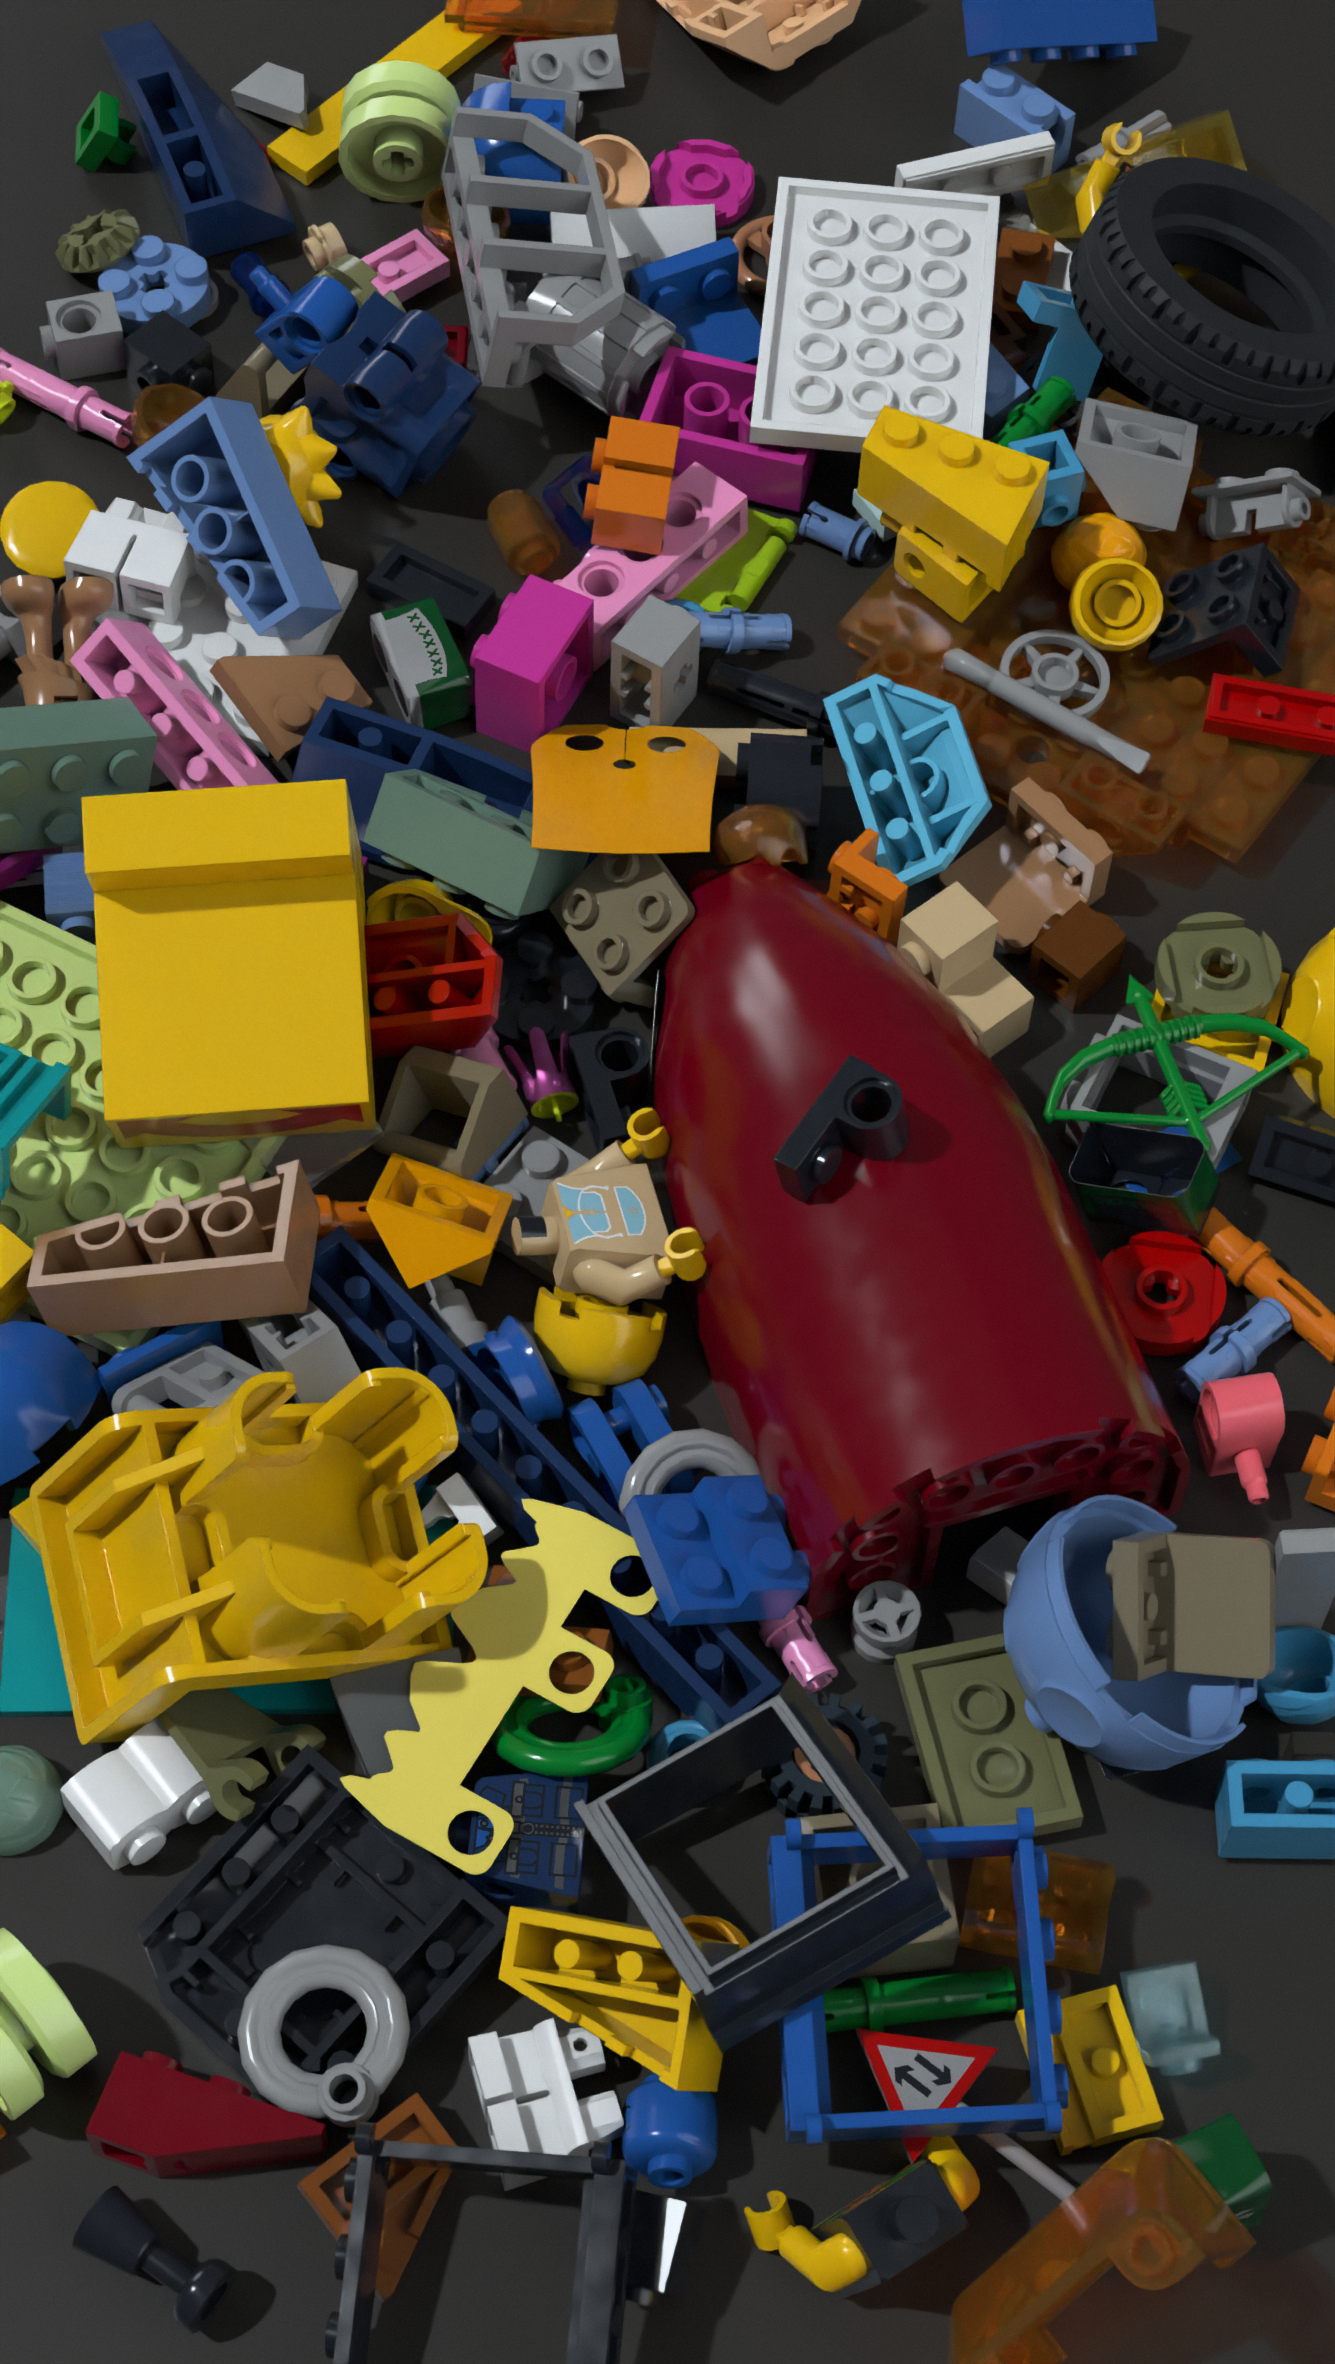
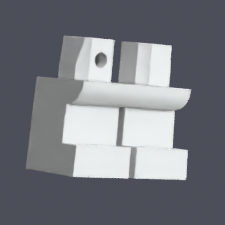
[63,497,196,625]
[468,2018,624,2191]

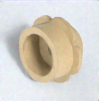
[302,222,348,271]

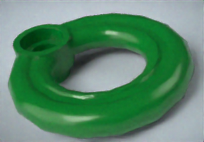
[489,1674,653,1777]

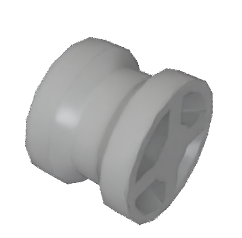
[849,1580,921,1665]

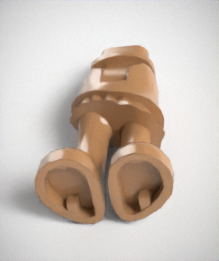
[1,575,114,706]

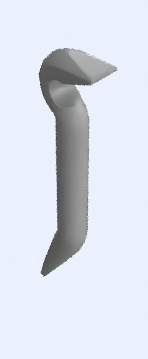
[944,647,1151,774]

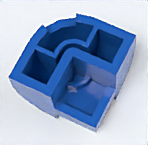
[461,82,565,225]
[0,1321,102,1486]

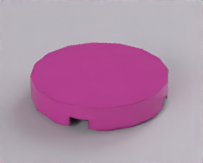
[649,139,755,229]

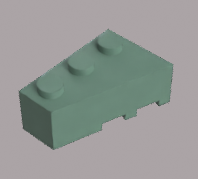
[363,769,590,920]

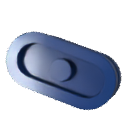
[563,1377,701,1515]

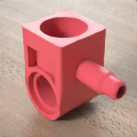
[1193,1372,1285,1505]

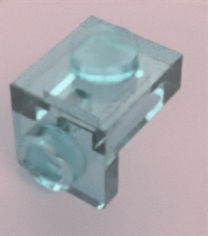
[1120,1959,1221,2076]

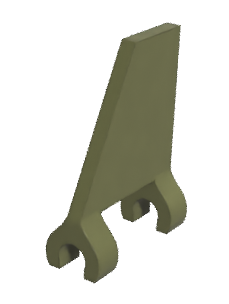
[157,1688,326,1821]

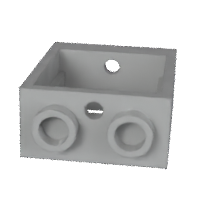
[1060,1014,1257,1191]

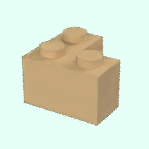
[897,881,1034,1057]

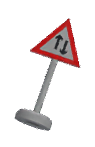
[856,2029,1141,2269]

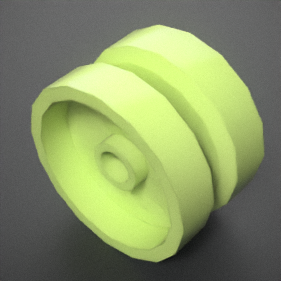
[338,60,461,204]
[0,1927,98,2120]

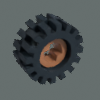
[761,1693,888,1818]

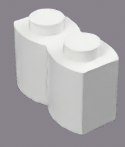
[60,1718,217,1871]

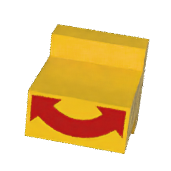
[81,779,377,1149]

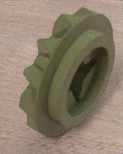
[55,209,140,273]

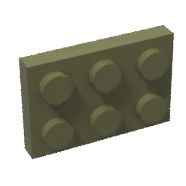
[894,1633,1084,1837]

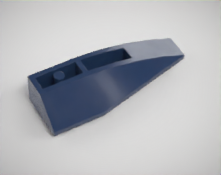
[100,20,296,258]
[291,696,661,870]

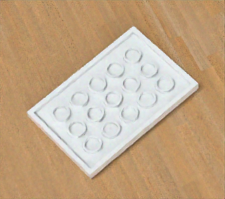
[749,177,1000,453]

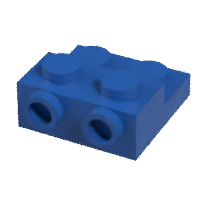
[623,1475,810,1626]

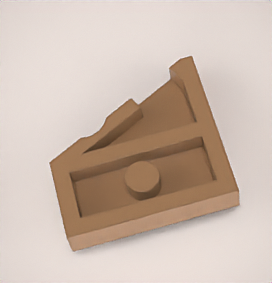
[210,655,373,763]

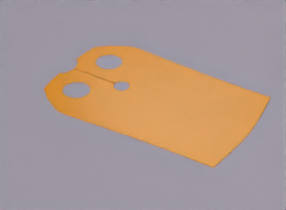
[531,724,720,854]

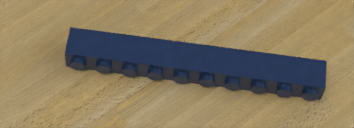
[308,1226,782,1734]

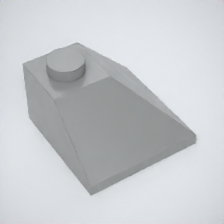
[1075,397,1198,532]

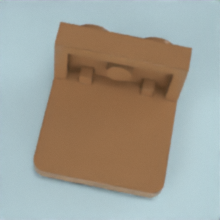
[939,777,1113,955]

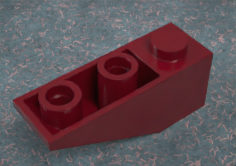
[85,2051,329,2179]

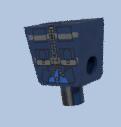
[427,1773,589,1915]

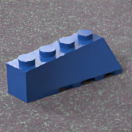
[962,0,1158,66]

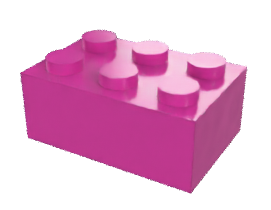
[639,346,821,512]

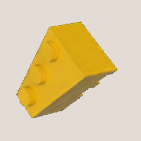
[857,405,1050,593]

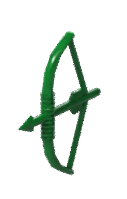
[1042,975,1310,1153]

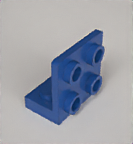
[629,237,761,366]

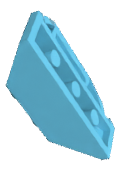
[823,674,992,887]

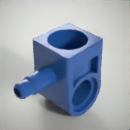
[249,265,359,375]

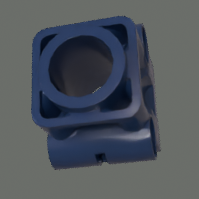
[289,291,482,500]

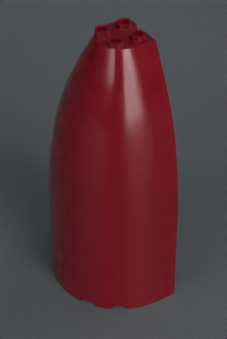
[653,855,1191,1622]

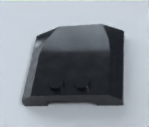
[137,1744,508,2104]

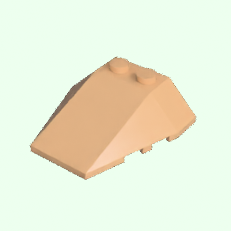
[656,0,861,71]

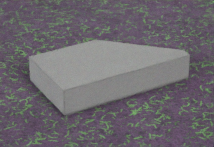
[231,62,309,130]

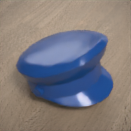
[466,1315,564,1428]

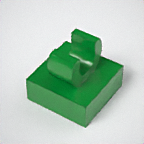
[75,91,136,172]

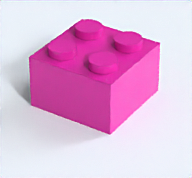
[470,574,594,754]

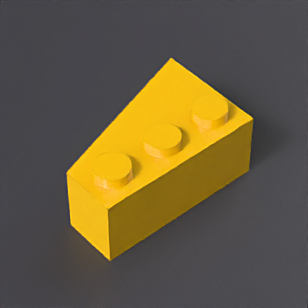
[498,1906,740,2092]

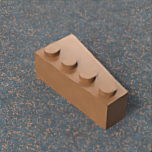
[27,1159,321,1336]

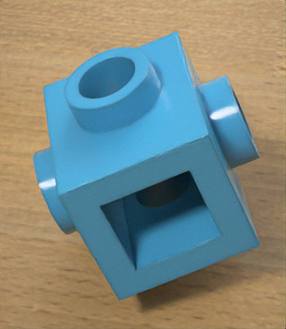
[1008,429,1087,529]

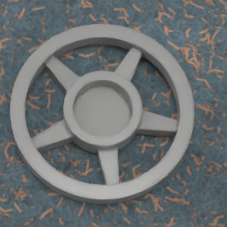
[999,629,1110,724]

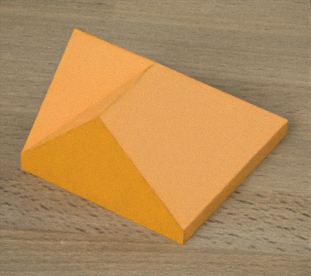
[366,1153,514,1289]

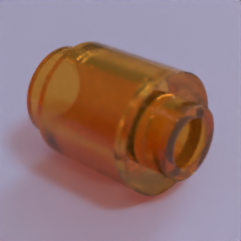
[487,489,561,575]

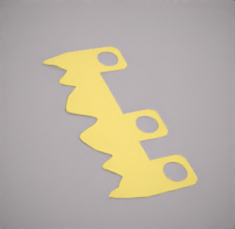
[340,1499,658,1875]

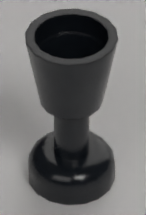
[72,2185,237,2334]

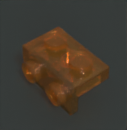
[958,1850,1117,1975]

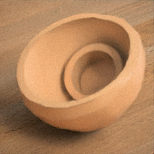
[563,134,650,209]

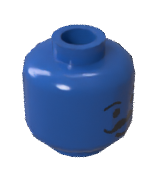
[622,2073,718,2189]

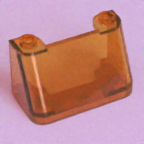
[947,2137,1257,2364]

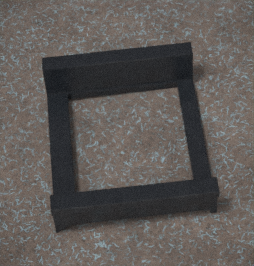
[573,1672,952,2053]

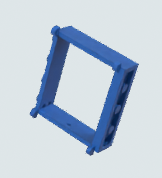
[767,1807,1069,2146]

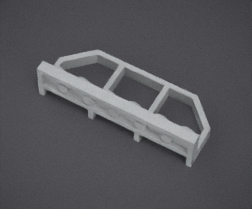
[441,106,626,387]

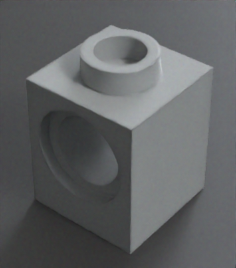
[39,290,127,381]

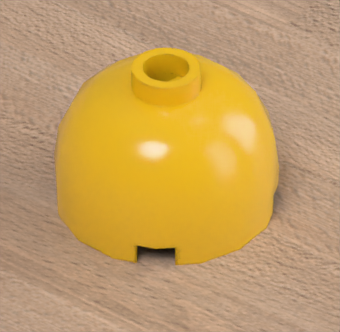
[533,1286,667,1396]

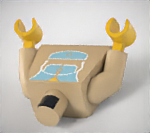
[511,1108,707,1306]

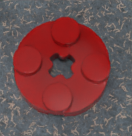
[1101,1231,1226,1356]

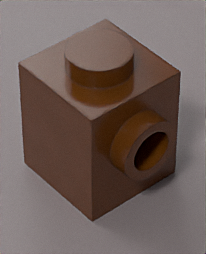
[1026,900,1127,1013]

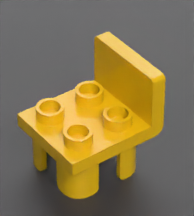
[30,1367,488,1745]

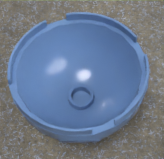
[1003,1495,1257,1771]

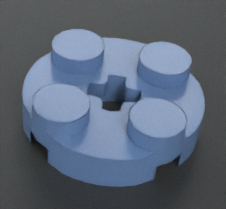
[98,235,211,335]

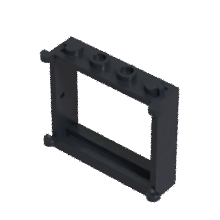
[325,2122,638,2364]

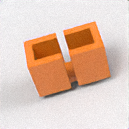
[583,416,680,555]

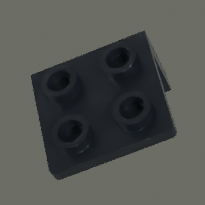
[1147,542,1301,678]

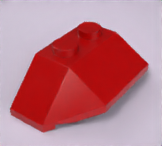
[364,912,503,1060]

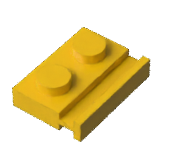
[1015,1984,1164,2156]

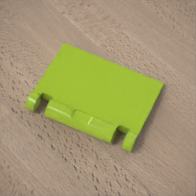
[674,508,798,612]

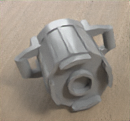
[506,260,686,420]

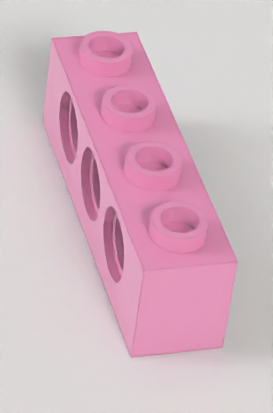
[552,461,748,672]
[69,617,279,790]

